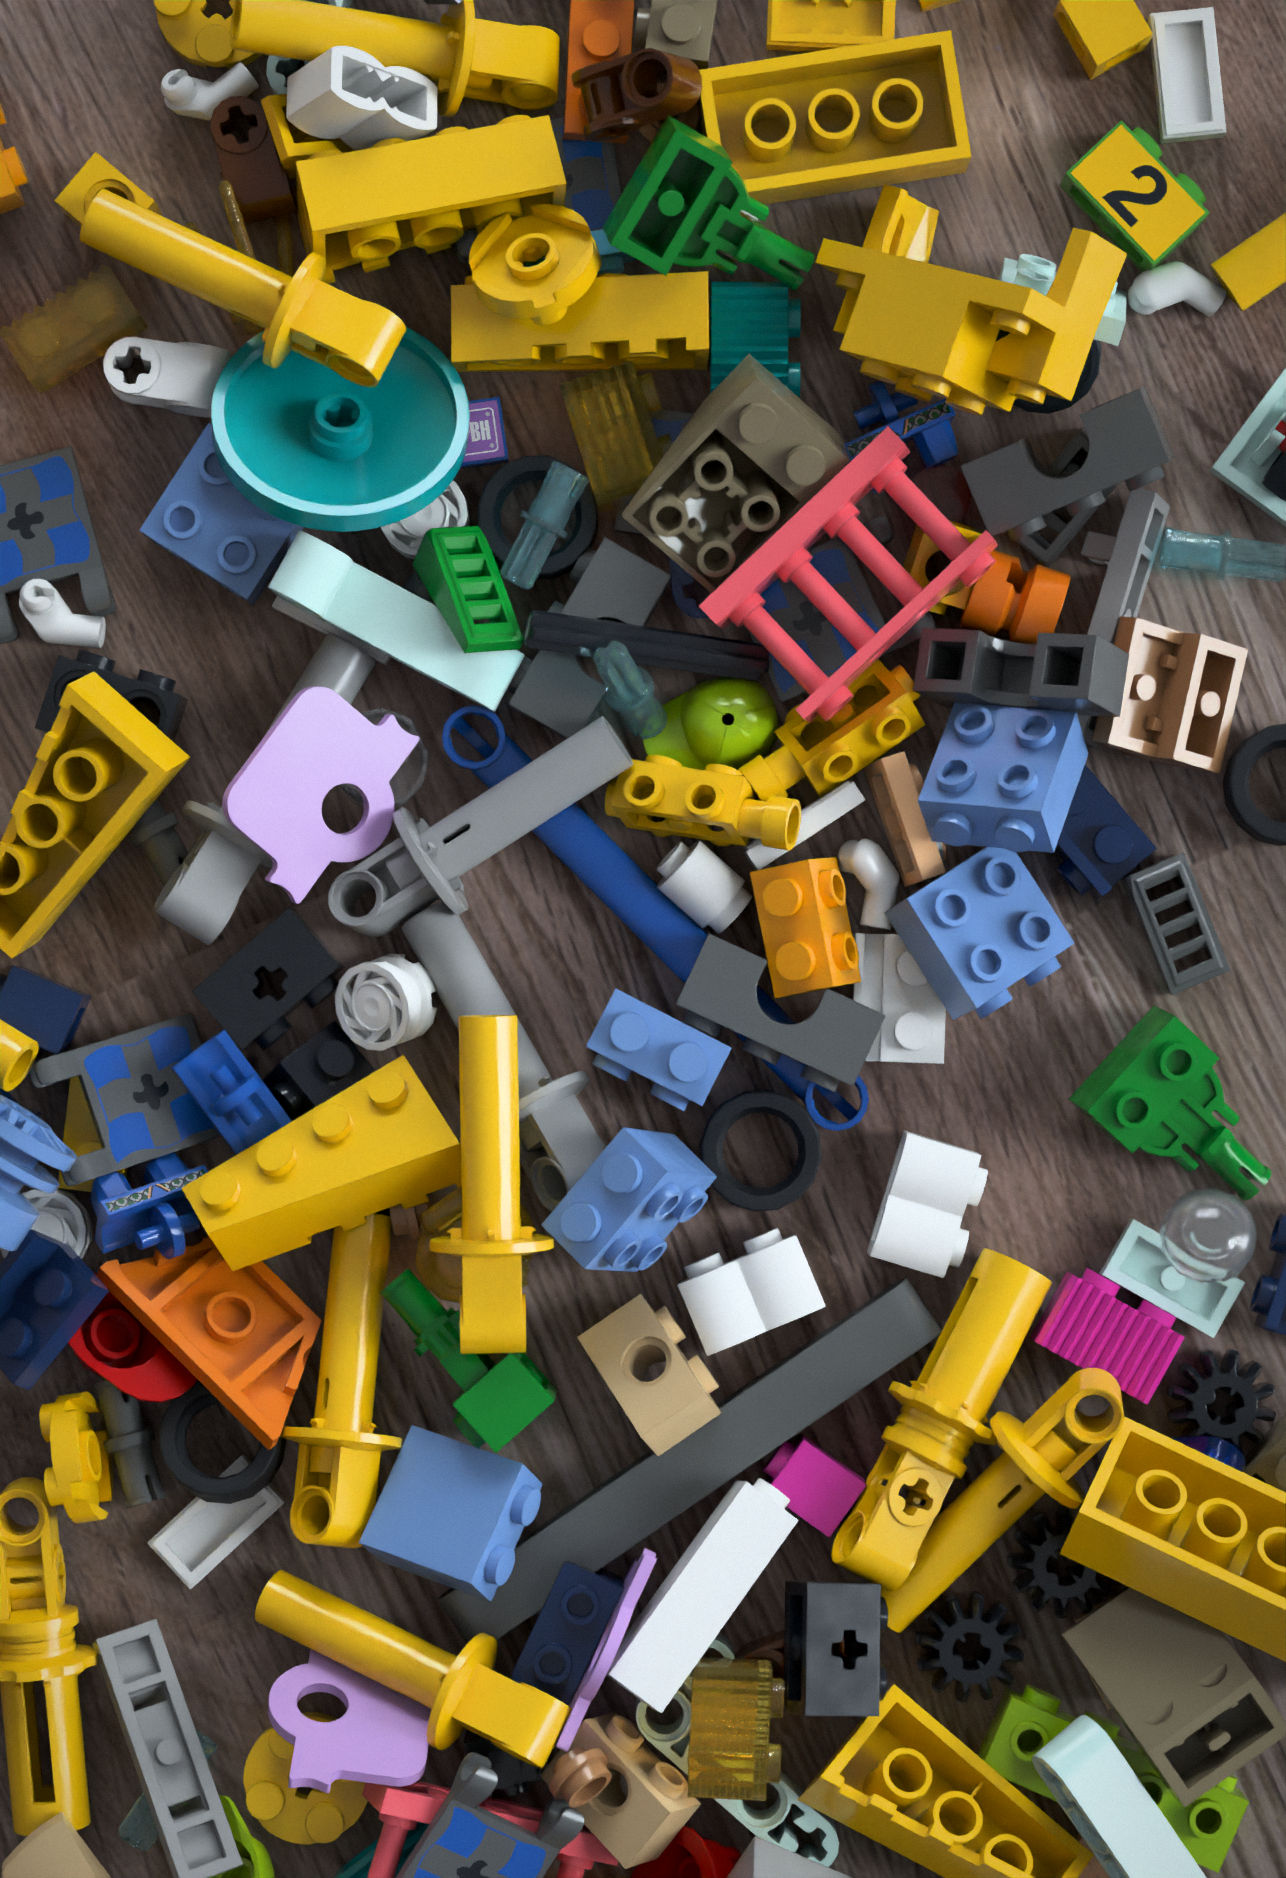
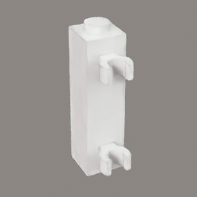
[606,1478,798,1713]

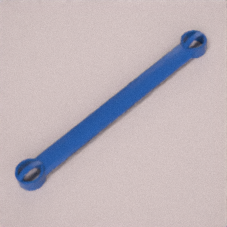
[442,705,869,1131]

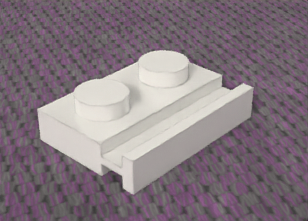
[852,933,946,1064]

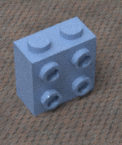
[139,423,304,606]
[918,702,1089,853]
[884,847,1074,1020]
[586,988,732,1111]
[541,1127,717,1272]
[359,1425,543,1602]

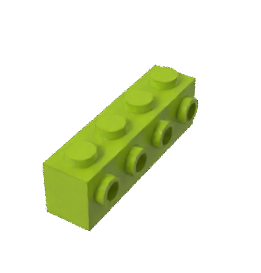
[977,1685,1249,1873]

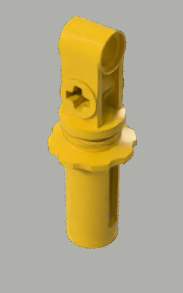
[831,1248,1052,1592]
[0,1477,99,1836]

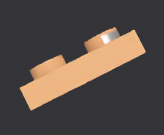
[864,751,946,887]

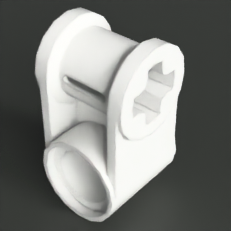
[103,337,231,418]

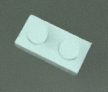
[1100,1218,1245,1338]

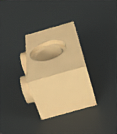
[577,1294,722,1456]
[540,1712,701,1869]

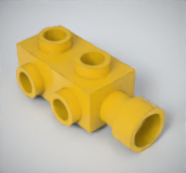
[738,659,926,801]
[605,755,801,851]

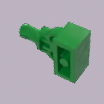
[603,115,815,290]
[1068,1006,1272,1201]
[380,1268,558,1453]

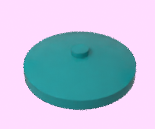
[211,327,470,532]

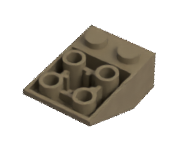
[622,354,850,593]
[1061,1587,1286,1807]

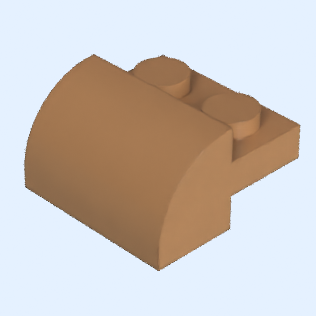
[1092,616,1248,774]

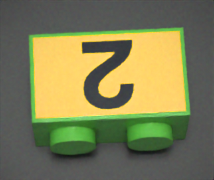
[1059,120,1210,272]

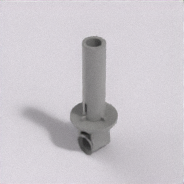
[153,634,375,945]
[328,716,634,937]
[401,902,607,1211]

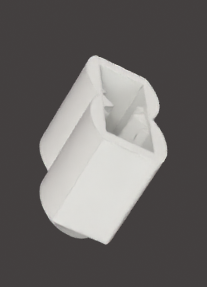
[286,46,438,150]
[867,1130,988,1278]
[676,1228,826,1356]

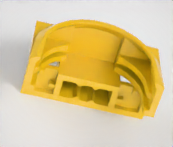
[815,184,1127,416]

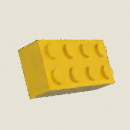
[698,30,972,205]
[1060,1416,1286,1662]

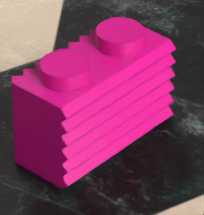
[1030,1268,1185,1405]

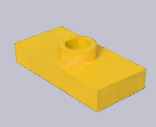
[766,0,896,52]

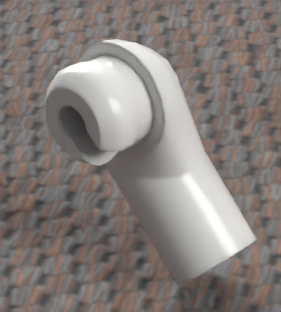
[161,62,259,121]
[1127,261,1227,317]
[19,578,106,648]
[837,838,900,930]

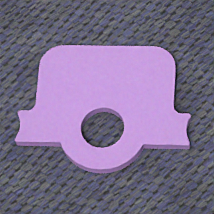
[222,686,420,904]
[555,1548,657,1752]
[267,1649,432,1793]

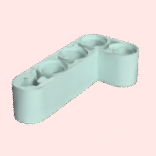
[268,530,525,712]
[636,1633,839,1867]
[1032,1715,1206,1878]

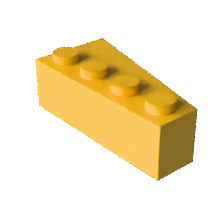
[296,115,567,284]
[451,271,709,372]
[0,671,190,959]
[181,1054,462,1271]
[797,1684,1094,1878]

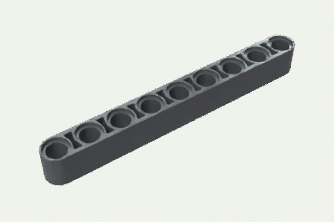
[437,1277,942,1644]

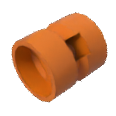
[959,550,1071,644]

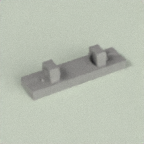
[1077,488,1170,748]
[92,1619,243,1878]

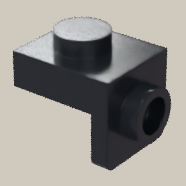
[262,1020,375,1121]

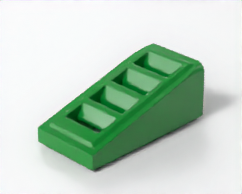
[412,526,524,653]

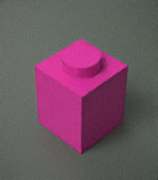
[763,1433,867,1537]

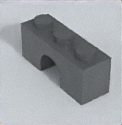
[960,386,1175,541]
[507,537,671,740]
[913,628,1129,717]
[676,934,886,1093]

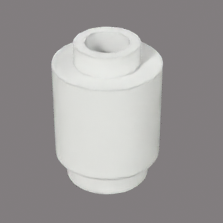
[656,840,752,934]

